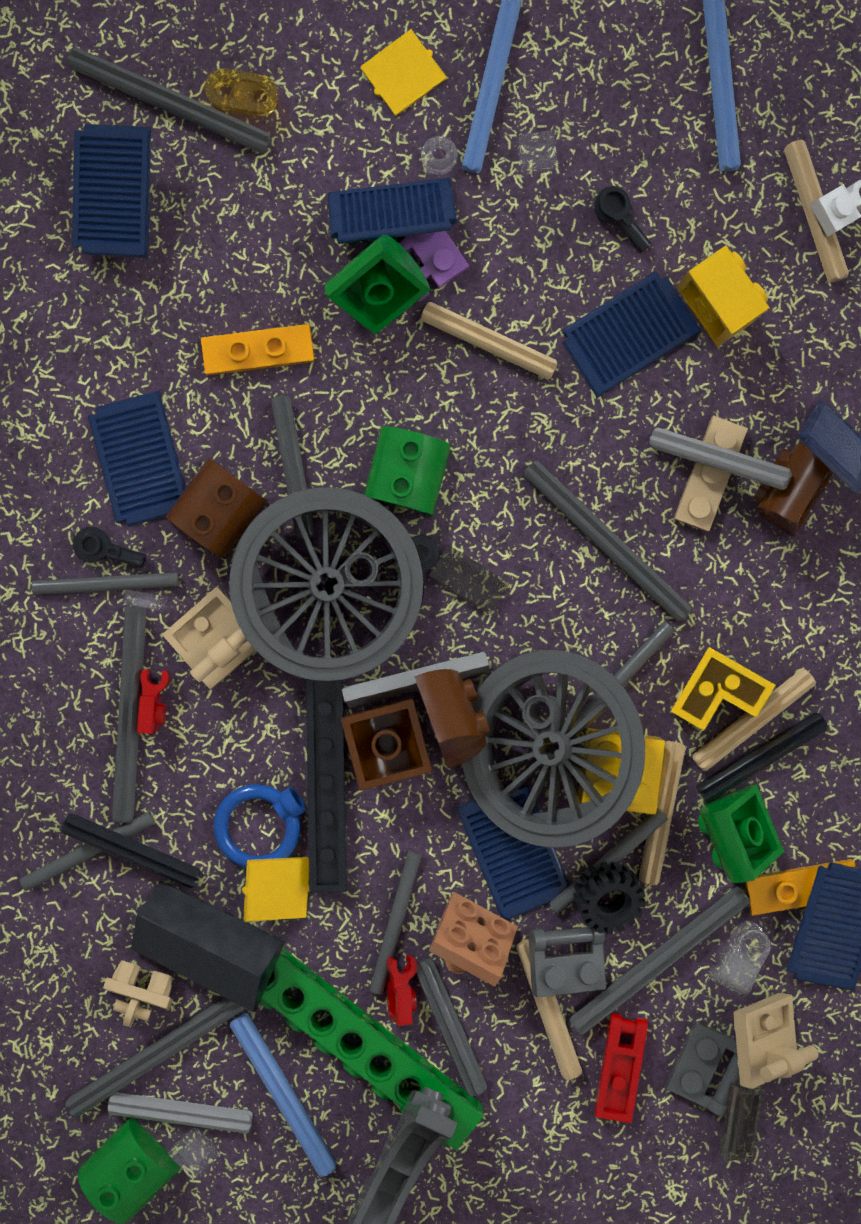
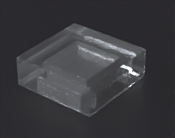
[516,130,558,174]
[124,589,169,610]
[168,1126,221,1180]

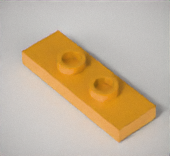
[201,324,315,376]
[745,859,855,916]

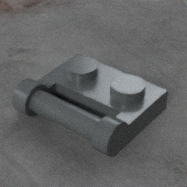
[528,926,606,998]
[665,1020,740,1117]

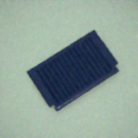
[72,124,151,258]
[328,178,457,244]
[562,271,702,398]
[88,390,186,527]
[799,400,861,493]
[456,785,570,920]
[786,862,861,991]

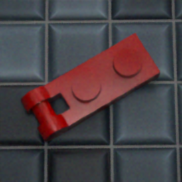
[594,1013,648,1123]

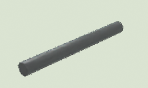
[32,572,180,595]
[572,621,675,738]
[549,808,668,914]
[20,811,156,891]
[369,850,422,995]

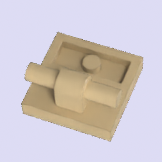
[162,586,256,690]
[733,993,818,1089]

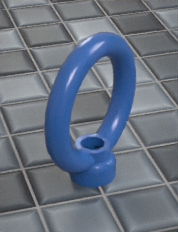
[214,784,307,869]

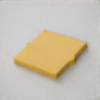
[360,29,447,117]
[242,857,309,922]

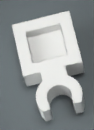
[810,180,861,237]

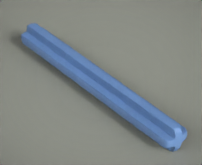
[462,0,522,174]
[703,0,741,172]
[230,1013,336,1177]

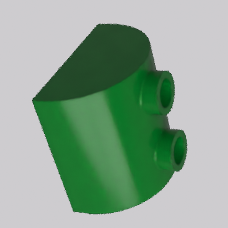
[325,234,431,335]
[364,426,451,516]
[698,784,784,883]
[77,1117,182,1224]

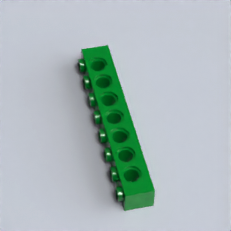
[260,948,484,1151]

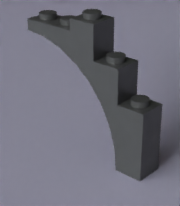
[347,1086,457,1224]

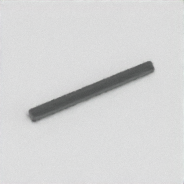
[67,47,271,154]
[524,461,692,622]
[112,606,147,823]
[569,886,750,1035]
[65,997,246,1118]

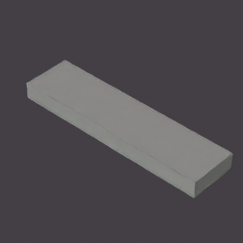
[342,652,490,708]

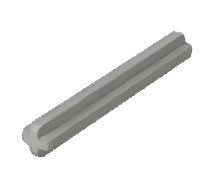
[649,428,792,490]
[108,1092,252,1133]

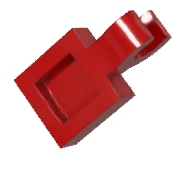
[137,669,171,734]
[386,955,417,1026]

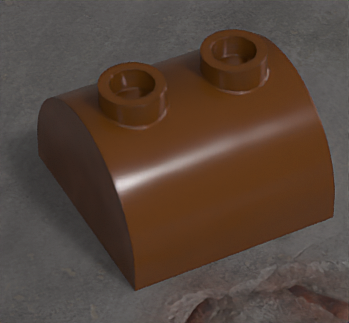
[753,444,833,537]
[165,458,268,559]
[415,669,490,768]
[341,699,432,791]

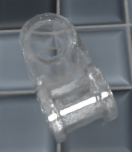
[709,921,771,997]

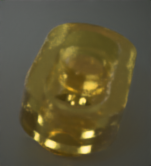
[205,68,279,116]

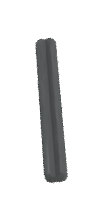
[271,396,315,540]
[415,958,487,1097]

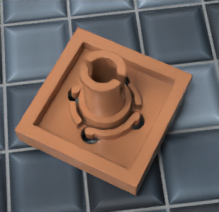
[429,892,518,987]

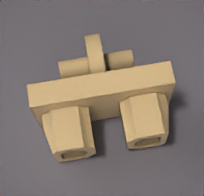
[103,960,173,1027]

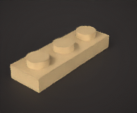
[673,416,748,532]

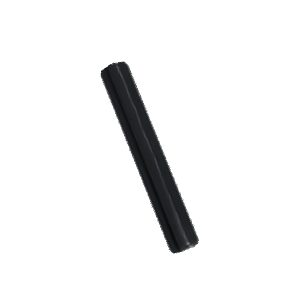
[696,713,828,802]
[61,813,201,888]

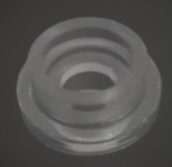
[421,136,458,174]

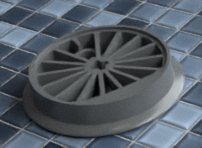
[229,487,423,681]
[462,650,645,848]

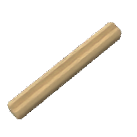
[784,140,849,283]
[421,302,558,379]
[692,669,816,771]
[639,741,686,885]
[516,939,582,1080]

